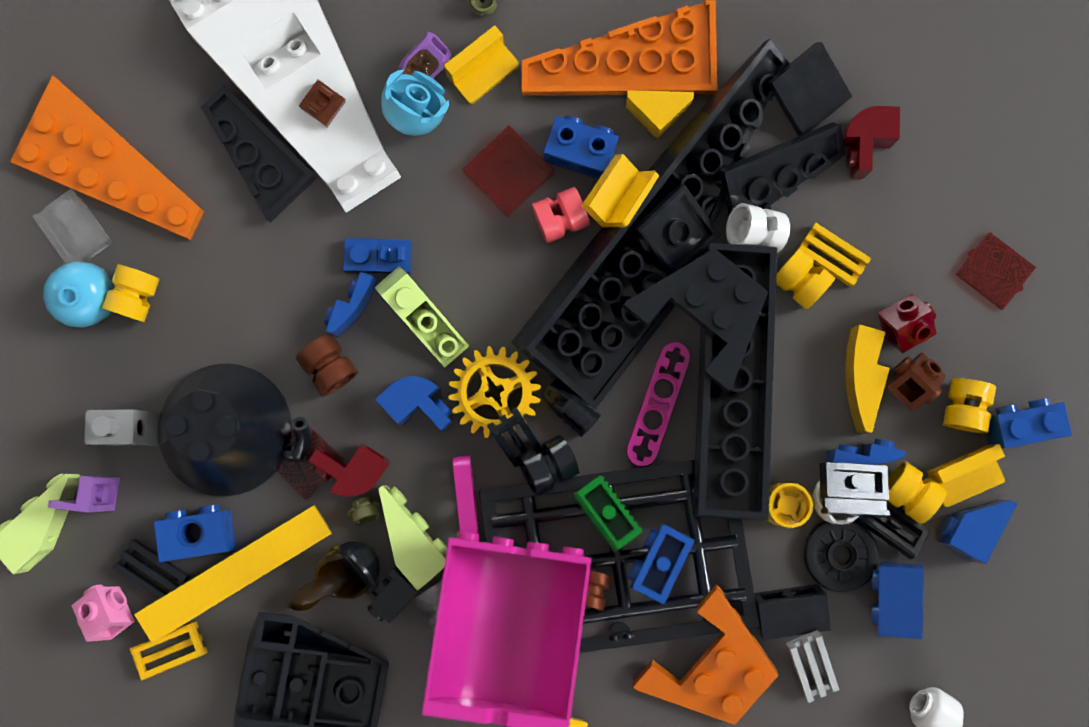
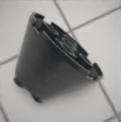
[158,364,292,496]

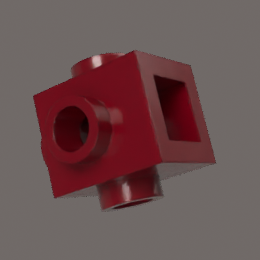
[878,294,937,354]

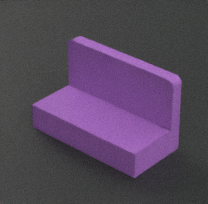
[48,476,120,513]

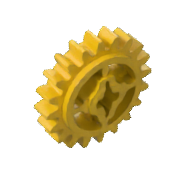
[448,346,541,438]

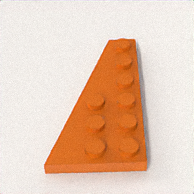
[522,0,718,96]
[10,75,204,240]

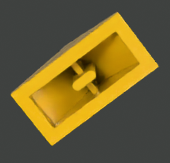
[625,90,694,139]

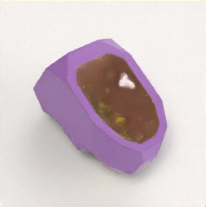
[399,31,452,78]

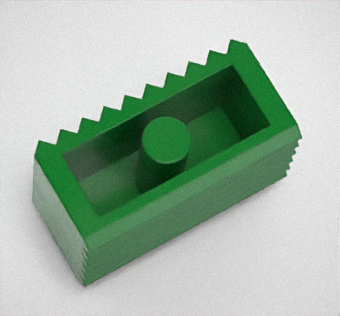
[574,476,642,553]

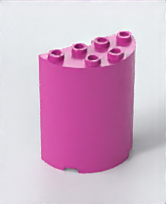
[422,532,591,727]

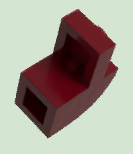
[842,106,900,179]
[309,443,390,497]

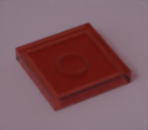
[462,125,554,218]

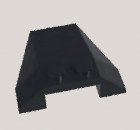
[233,611,389,727]

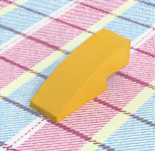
[845,324,890,434]

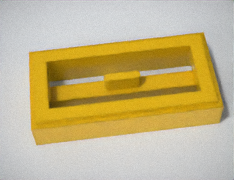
[797,223,872,287]
[130,621,208,681]

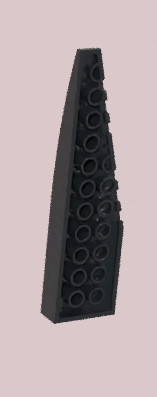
[511,39,790,409]

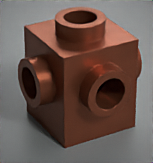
[887,352,946,411]

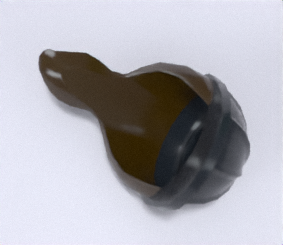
[289,541,380,611]

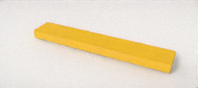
[134,505,332,643]

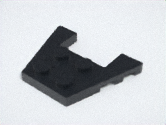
[623,248,768,392]

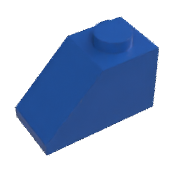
[938,500,1018,564]

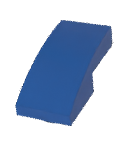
[324,272,378,337]
[825,439,905,465]

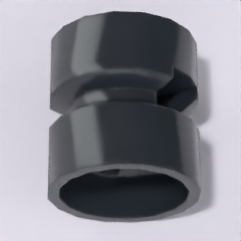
[517,435,579,495]

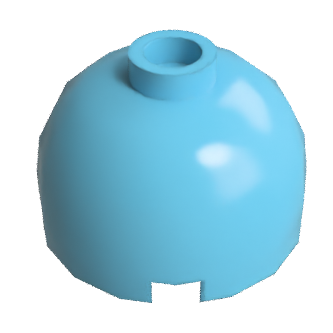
[381,70,449,136]
[43,262,115,328]

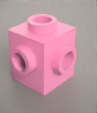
[71,584,135,642]

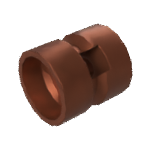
[295,333,358,397]

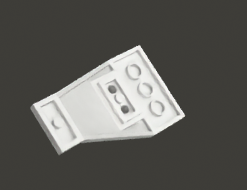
[169,0,401,213]

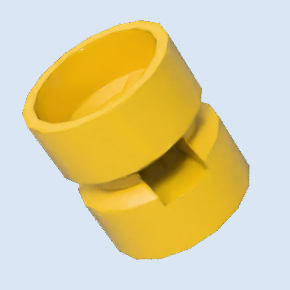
[776,248,836,310]
[102,264,160,322]
[943,378,996,434]
[887,461,947,524]
[767,483,813,528]

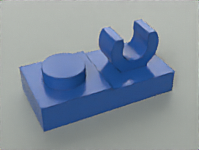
[344,238,412,274]

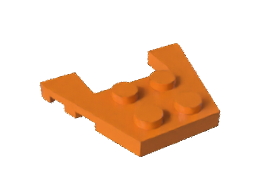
[633,585,778,725]

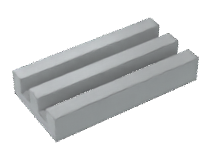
[786,630,839,703]

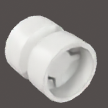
[726,203,790,253]

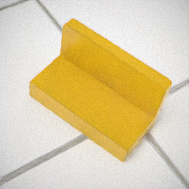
[444,25,519,104]
[581,154,659,227]
[927,444,1005,507]

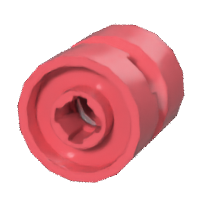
[531,186,590,244]

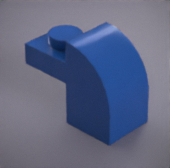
[375,376,453,431]

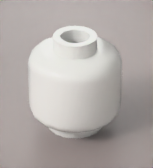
[909,687,964,727]

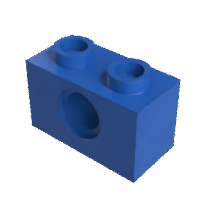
[154,505,236,562]

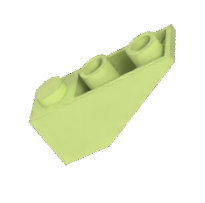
[374,266,469,368]
[0,474,80,574]
[379,485,448,591]

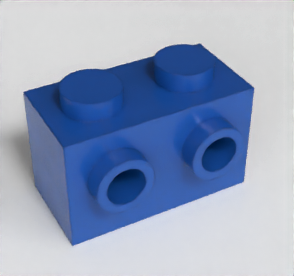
[544,115,619,179]
[986,398,1072,449]
[627,524,695,604]
[872,562,924,639]

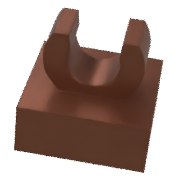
[299,79,346,128]

